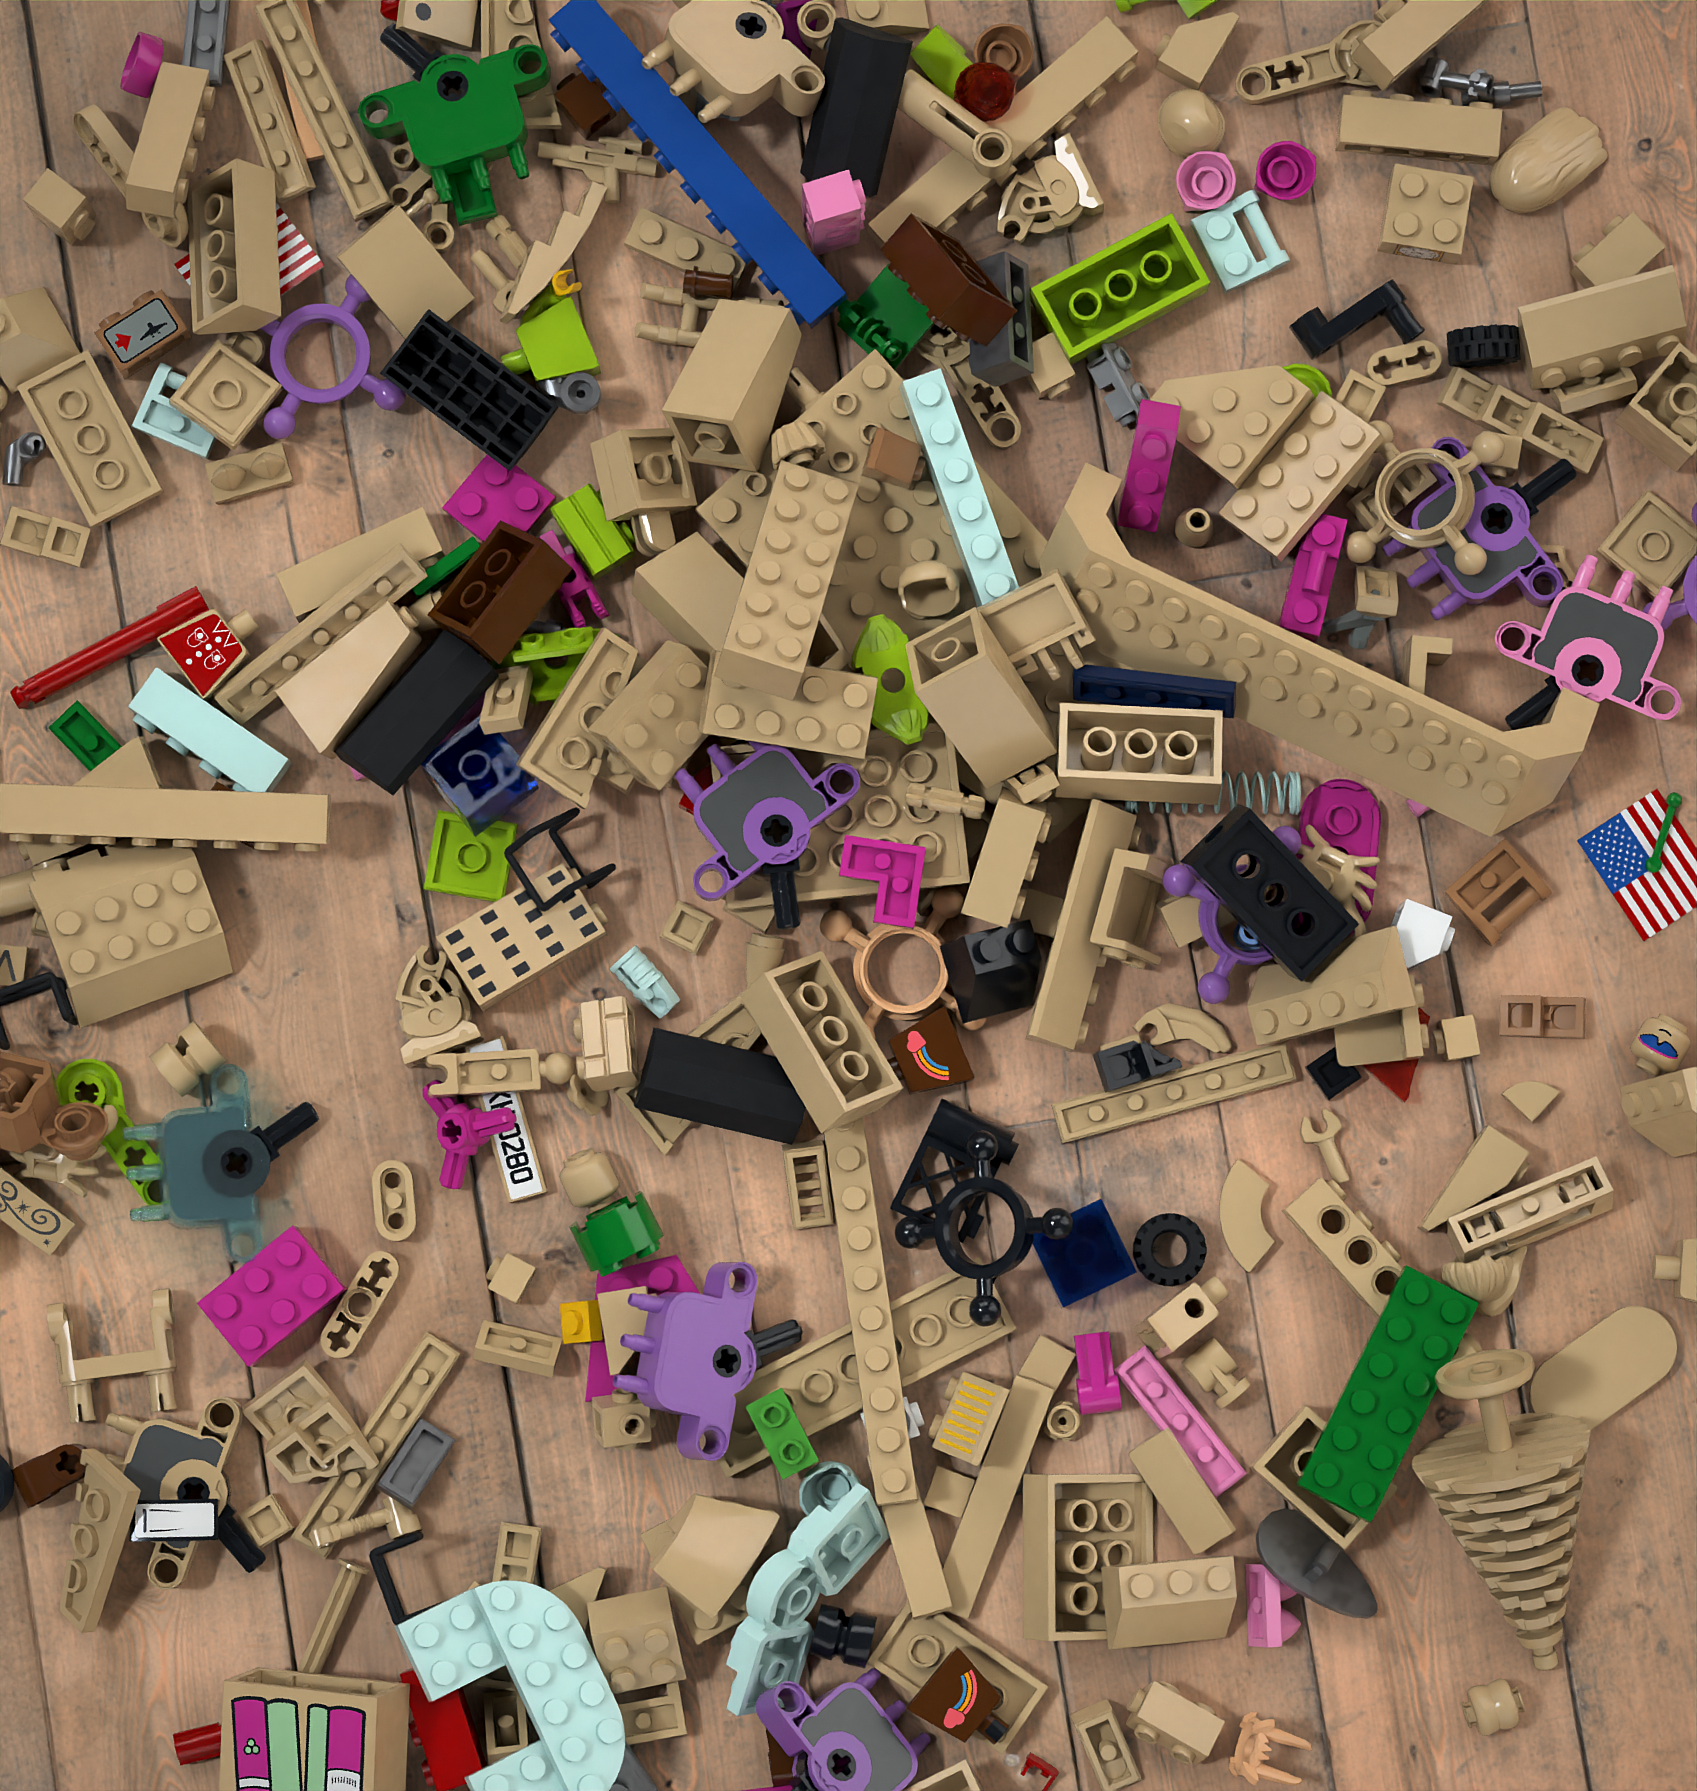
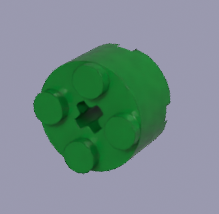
[569,1191,664,1277]

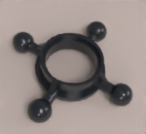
[895,1130,1074,1327]

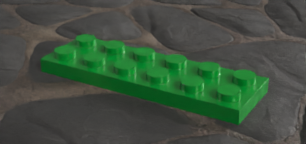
[1296,1265,1479,1523]

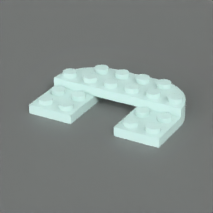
[394,1580,625,1791]

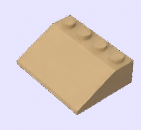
[1023,1474,1153,1641]

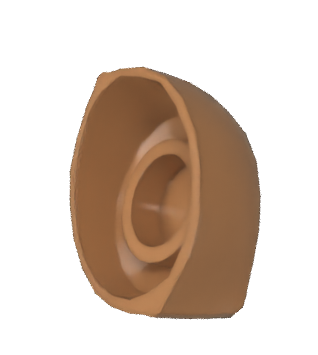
[973,23,1034,84]

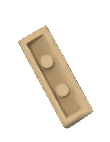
[1128,1427,1236,1555]

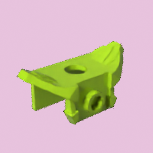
[851,614,929,745]
[490,626,619,705]

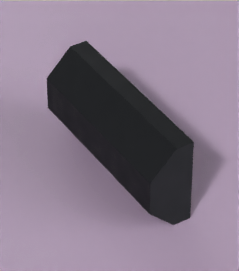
[800,17,913,197]
[380,309,558,471]
[334,630,499,795]
[634,1027,806,1145]

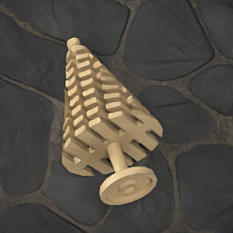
[1411,1349,1591,1671]

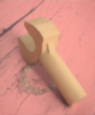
[470,249,532,318]
[1300,1109,1350,1184]

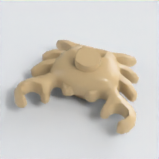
[1264,825,1380,937]
[10,1105,118,1198]

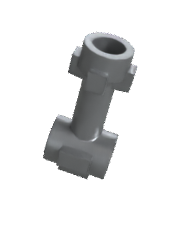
[1416,57,1494,101]

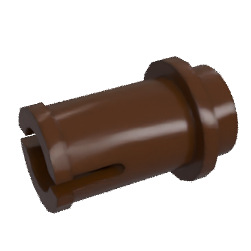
[683,266,734,300]

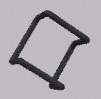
[504,807,616,912]
[0,972,78,1050]
[369,1532,444,1625]

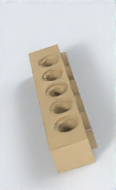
[1282,1177,1483,1389]

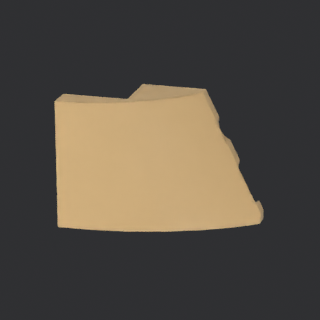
[242,1359,379,1484]
[649,1493,780,1619]

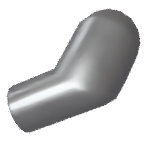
[2,432,46,486]

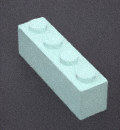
[128,667,292,792]

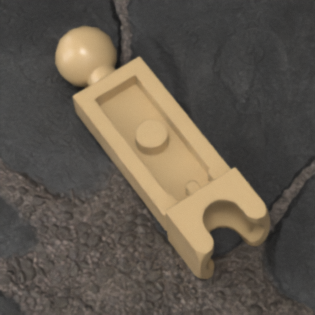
[425,1048,575,1098]

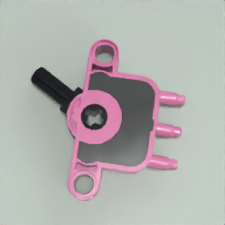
[1495,554,1681,730]

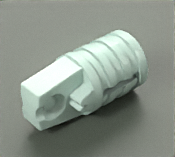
[609,945,680,1018]

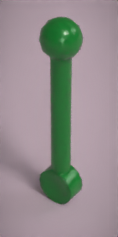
[1645,792,1682,873]

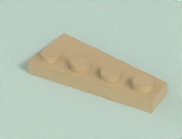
[481,0,562,129]
[516,628,638,809]
[614,992,762,1156]
[59,1448,141,1633]

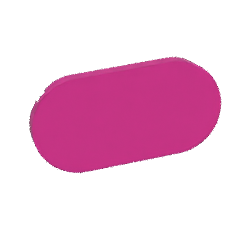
[1296,779,1381,935]

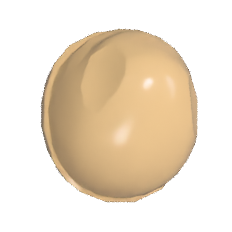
[1158,89,1225,159]

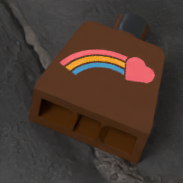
[887,1006,975,1095]
[907,1646,1010,1744]

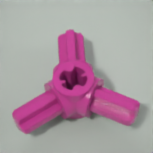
[422,1079,517,1189]

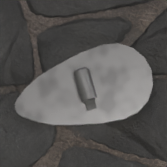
[1256,1508,1378,1619]

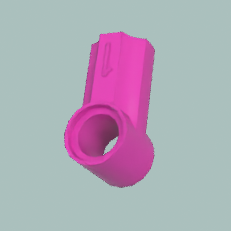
[1074,1331,1122,1415]

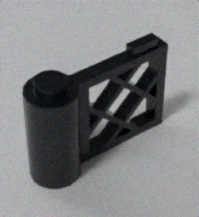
[890,1098,1019,1243]

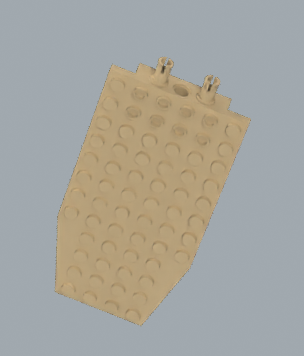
[695,349,1133,843]

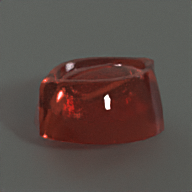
[953,62,1020,122]

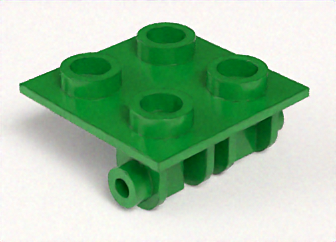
[837,264,934,370]

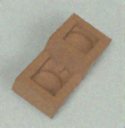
[1500,995,1586,1039]

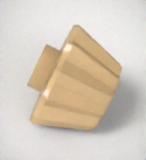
[771,421,826,470]

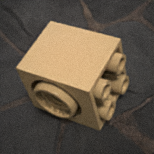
[1614,342,1697,472]

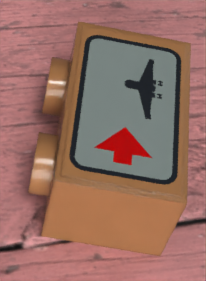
[94,289,192,379]

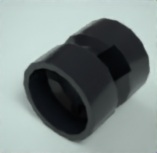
[809,1603,877,1668]

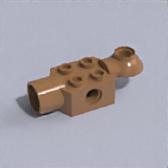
[0,1051,109,1161]

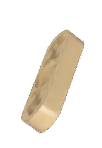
[320,1251,400,1358]

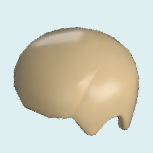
[898,560,960,617]

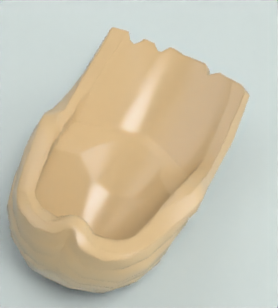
[1489,107,1607,213]

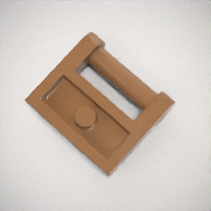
[1443,838,1552,946]

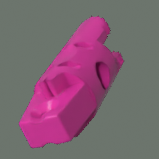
[539,530,610,628]

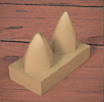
[204,442,294,505]

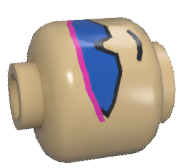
[1630,1014,1691,1077]

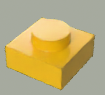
[560,1300,603,1344]

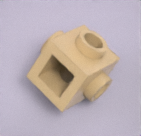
[592,1388,656,1450]

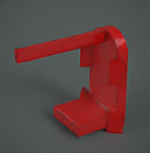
[1020,1752,1059,1791]

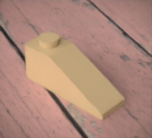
[1417,1125,1529,1232]

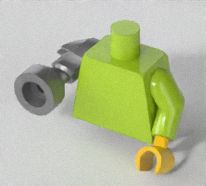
[500,269,601,415]

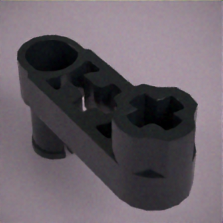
[1289,279,1425,360]

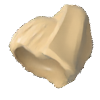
[1442,1245,1527,1317]

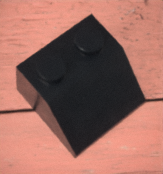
[939,919,1042,1024]

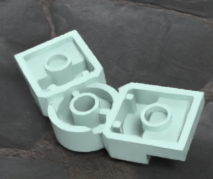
[726,1483,890,1716]

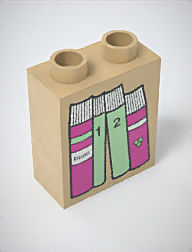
[219,1667,410,1791]

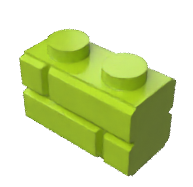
[550,483,636,581]

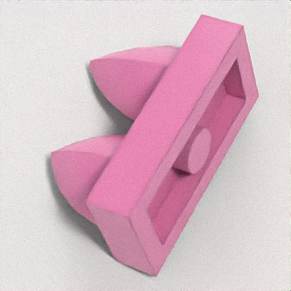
[1245,1563,1301,1648]

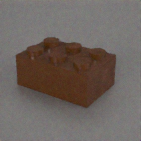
[880,213,1017,347]
[427,520,573,664]

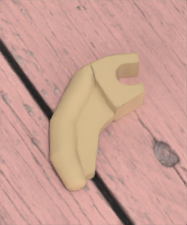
[1132,1003,1232,1053]

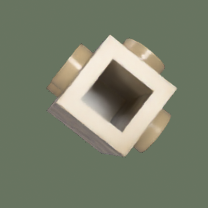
[1125,1681,1225,1765]

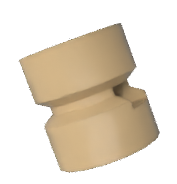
[149,1021,227,1097]

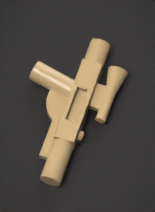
[537,135,658,204]

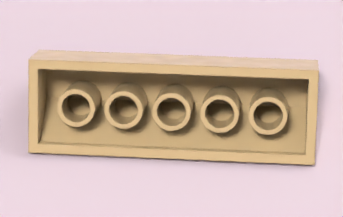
[1025,799,1141,1052]

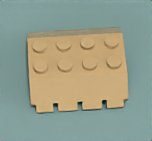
[28,837,233,1028]

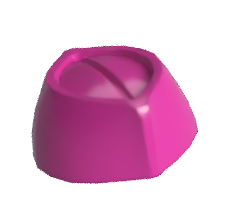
[120,31,164,98]
[1254,141,1316,200]

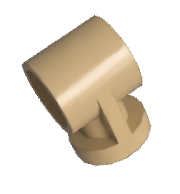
[1181,1337,1251,1410]

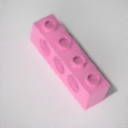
[802,170,866,256]

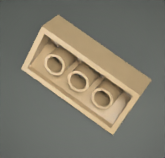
[187,158,282,335]
[1518,265,1687,391]
[1247,926,1416,1046]

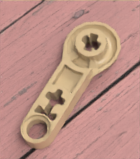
[1235,20,1383,105]
[72,104,189,247]
[914,325,1021,449]

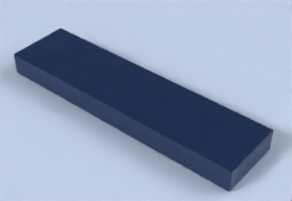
[1073,664,1236,718]

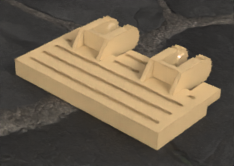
[977,568,1096,681]

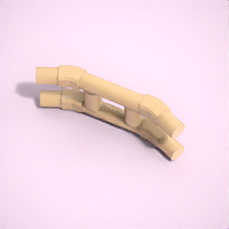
[635,283,784,347]

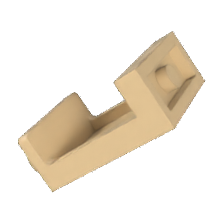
[1401,635,1453,695]
[1089,848,1171,969]

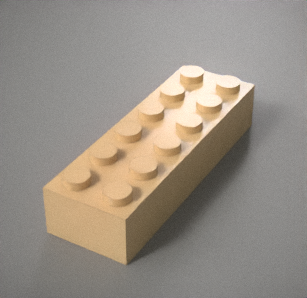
[714,460,859,701]

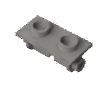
[1086,343,1150,427]

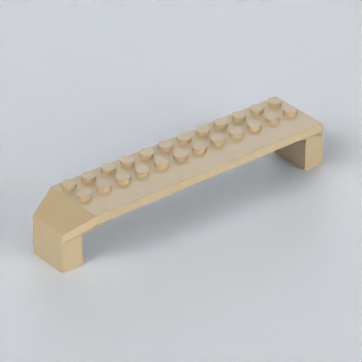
[1039,463,1600,837]

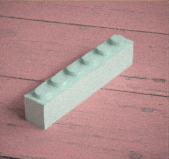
[899,368,1019,607]

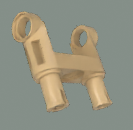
[47,1288,177,1423]

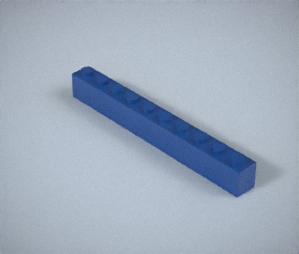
[548,0,848,329]

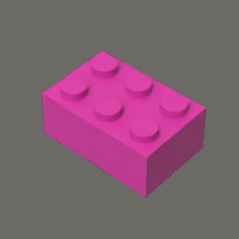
[197,1225,347,1367]

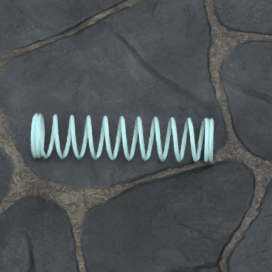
[1125,771,1301,815]

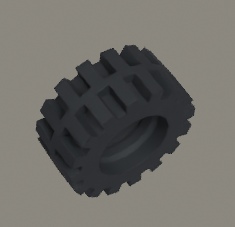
[1447,324,1521,368]
[1133,1213,1207,1286]

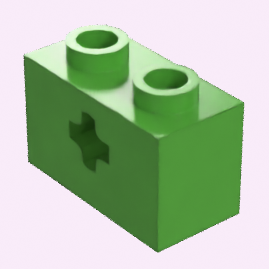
[745,1387,819,1480]

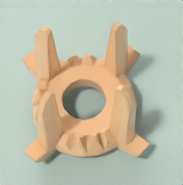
[1228,1712,1312,1785]

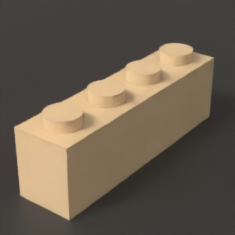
[1351,0,1489,91]
[125,61,215,218]
[1335,90,1503,166]
[276,507,445,623]

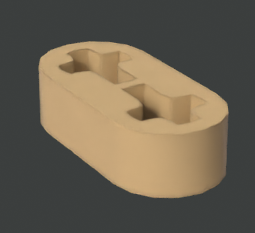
[1365,340,1442,388]

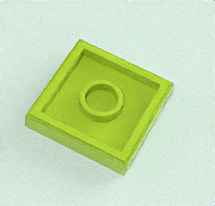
[424,810,518,902]

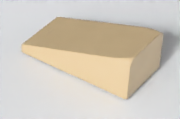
[1070,1699,1142,1791]

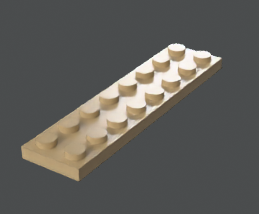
[717,1256,1017,1478]

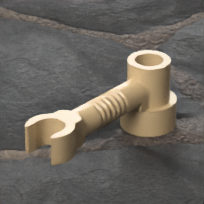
[309,1497,422,1550]

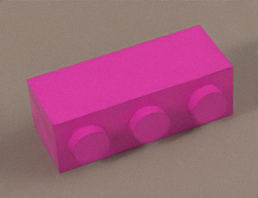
[1117,399,1181,533]

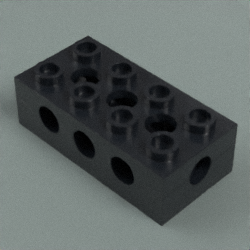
[1180,804,1359,982]

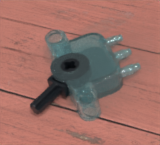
[123,1064,319,1266]

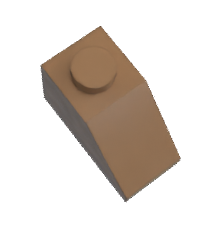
[861,427,926,489]

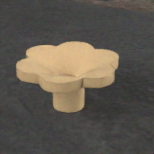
[567,1072,608,1116]

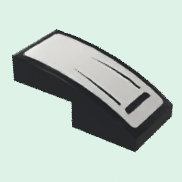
[130,1499,218,1542]

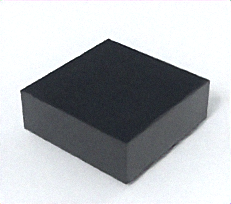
[1305,1047,1362,1101]

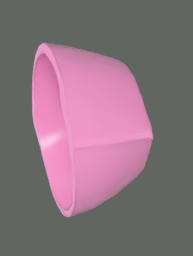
[1176,151,1236,212]

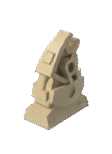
[997,133,1104,244]
[395,945,484,1068]

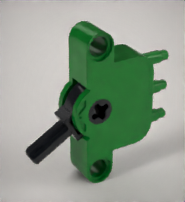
[358,23,551,204]

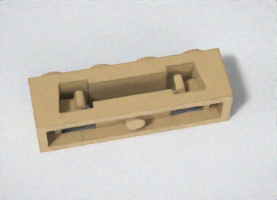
[1447,1156,1614,1263]

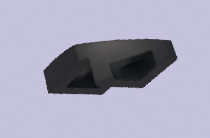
[1092,1040,1182,1093]

